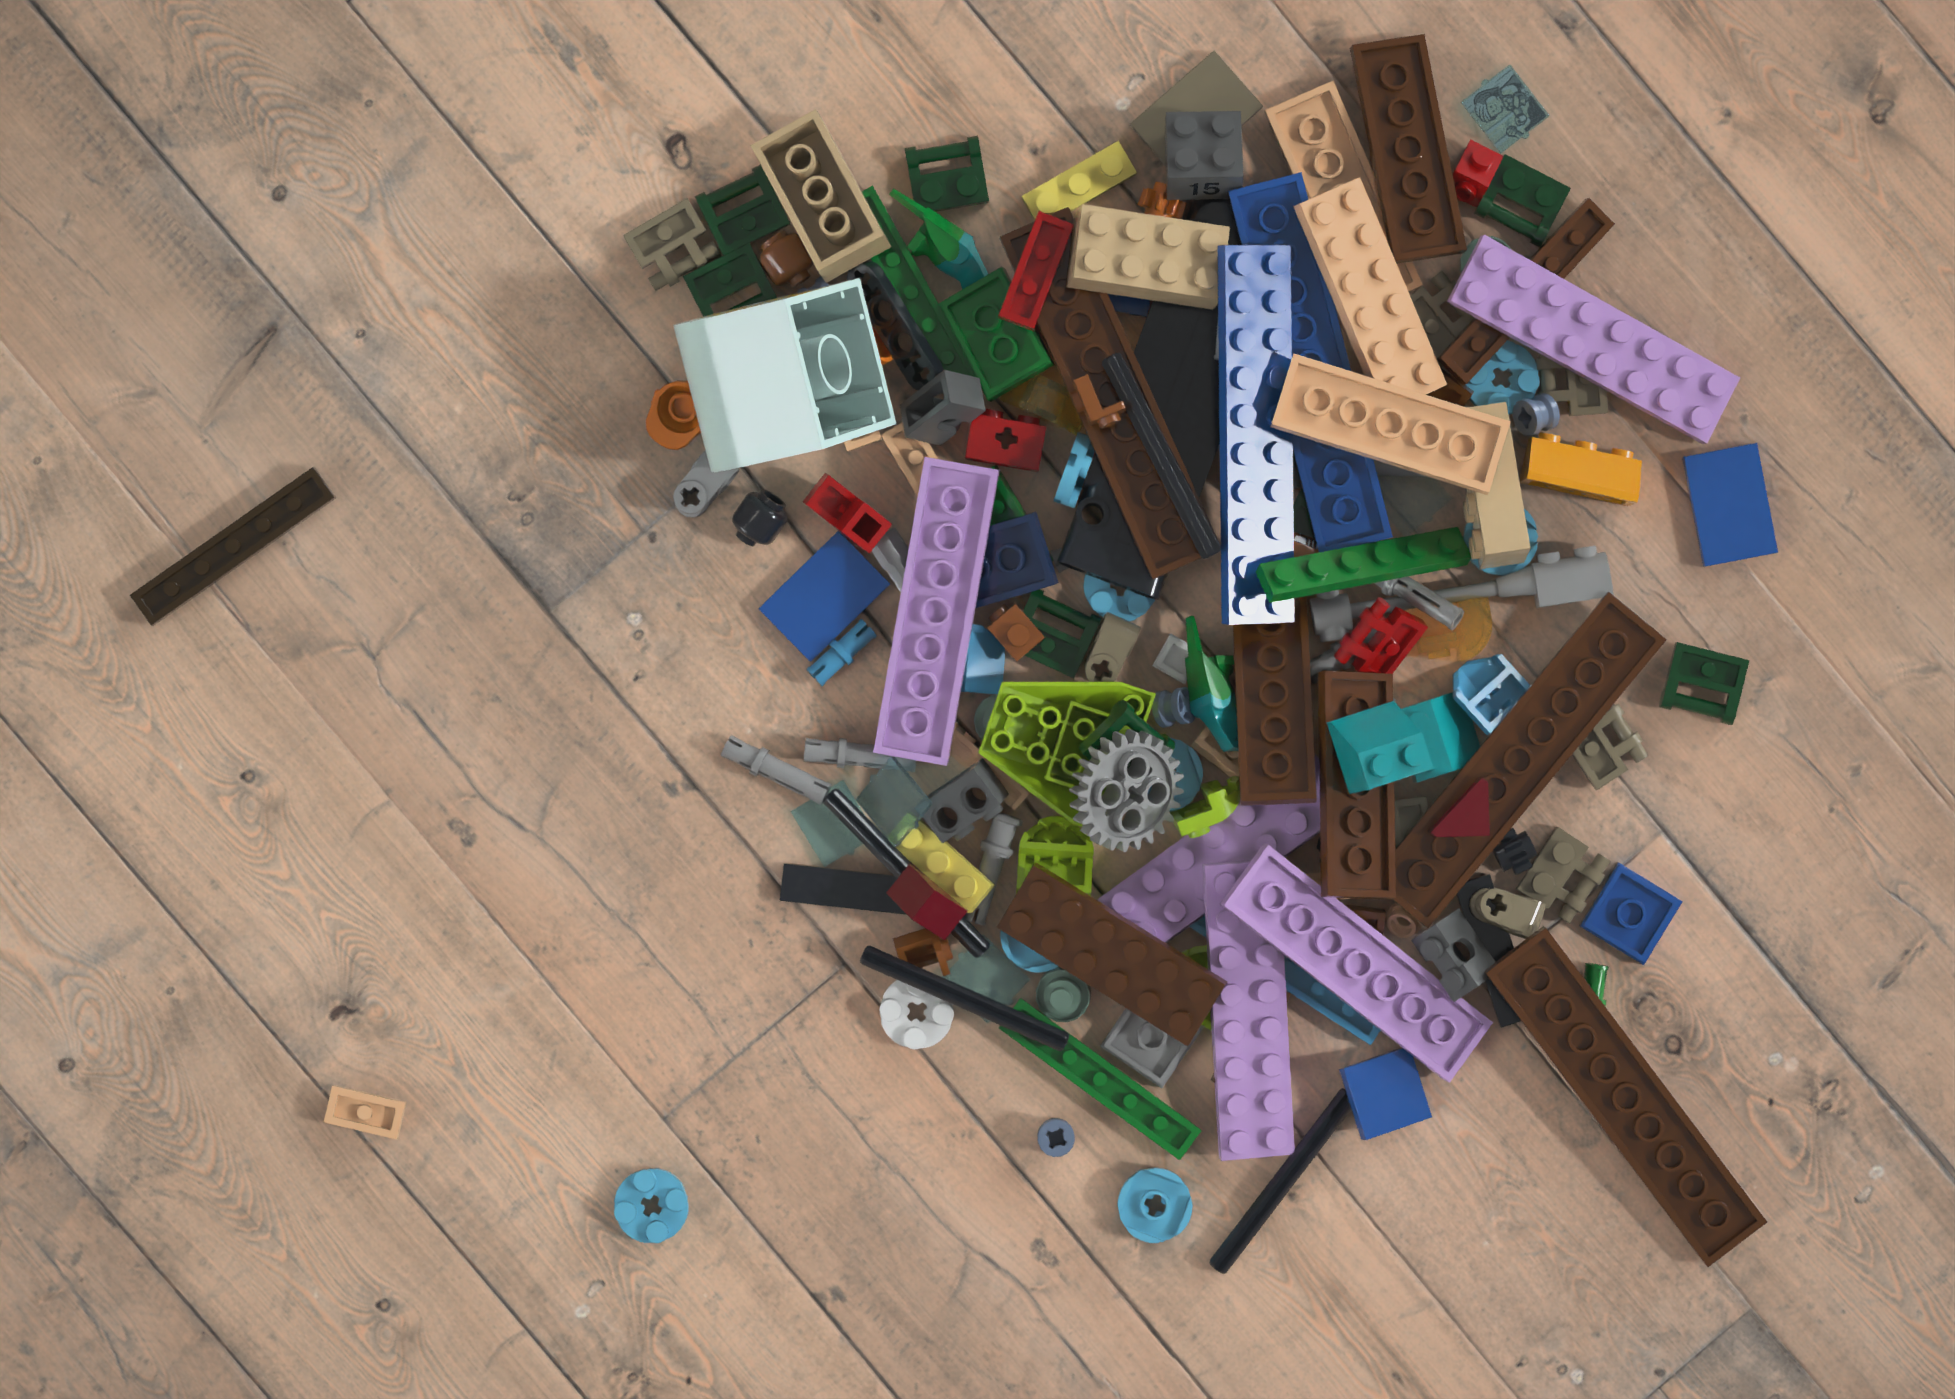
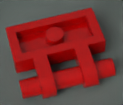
[1334,597,1428,674]

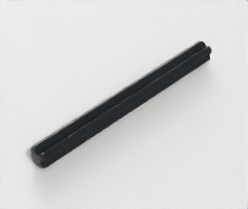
[1102,353,1221,559]
[823,788,990,958]
[860,946,1069,1051]
[1209,1088,1351,1274]

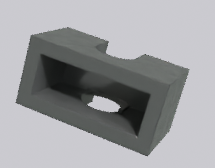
[900,370,986,446]
[1411,908,1495,1002]

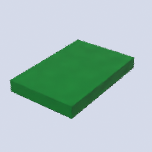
[938,267,1055,402]

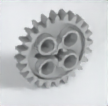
[1069,729,1184,852]

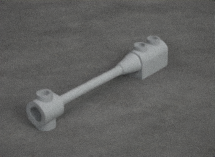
[1310,546,1614,642]

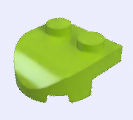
[1169,776,1240,838]
[1016,816,1094,896]

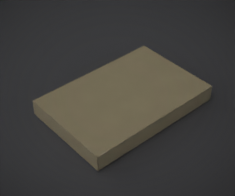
[1130,51,1263,166]

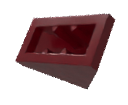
[1427,777,1490,837]
[886,864,968,940]

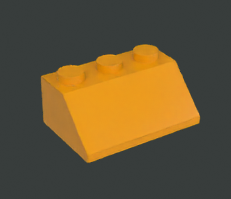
[1519,432,1642,506]

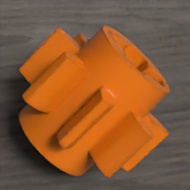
[1137,181,1187,219]

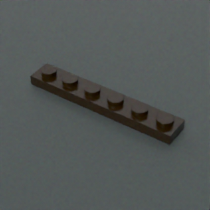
[130,467,336,626]

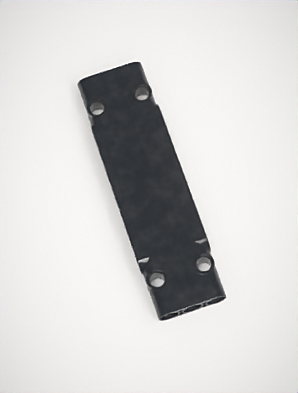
[1057,199,1241,600]

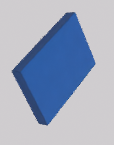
[1682,443,1778,567]
[758,531,890,662]

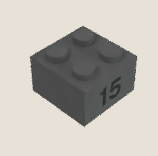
[1164,111,1244,200]

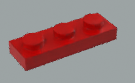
[998,211,1074,331]

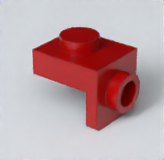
[1452,139,1503,207]

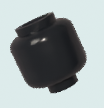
[732,489,787,547]

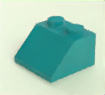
[1401,692,1480,783]
[1327,701,1433,794]

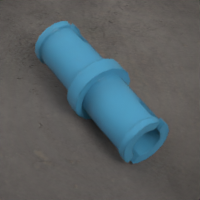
[806,619,877,686]

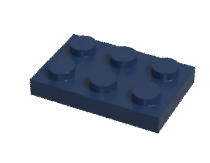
[975,512,1059,609]

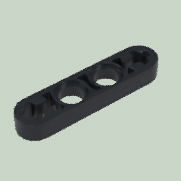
[847,261,944,391]

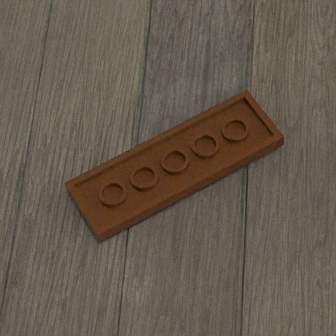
[1350,34,1467,264]
[1233,596,1317,806]
[1318,671,1396,899]
[997,862,1228,1047]

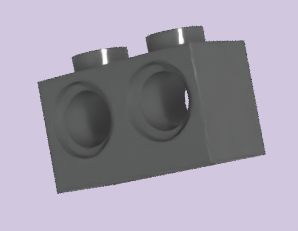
[916,758,1009,844]

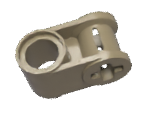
[1084,612,1141,682]
[1469,888,1547,939]

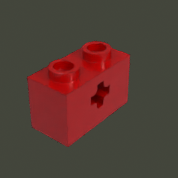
[965,409,1047,473]

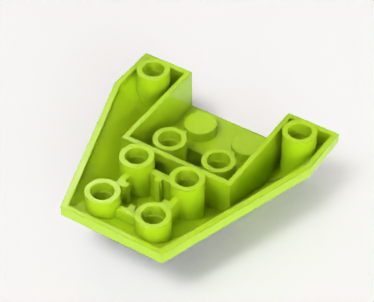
[978,682,1156,827]

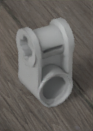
[673,450,740,518]

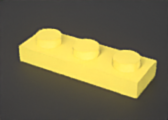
[1022,140,1137,220]
[887,812,995,913]

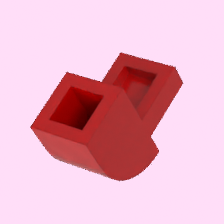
[803,473,892,554]

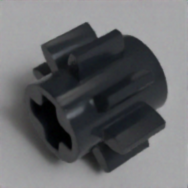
[1493,828,1537,875]

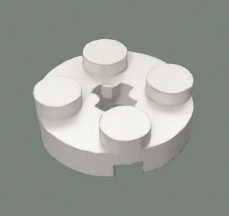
[879,980,954,1049]

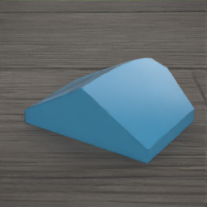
[961,624,1005,694]
[1452,654,1530,735]

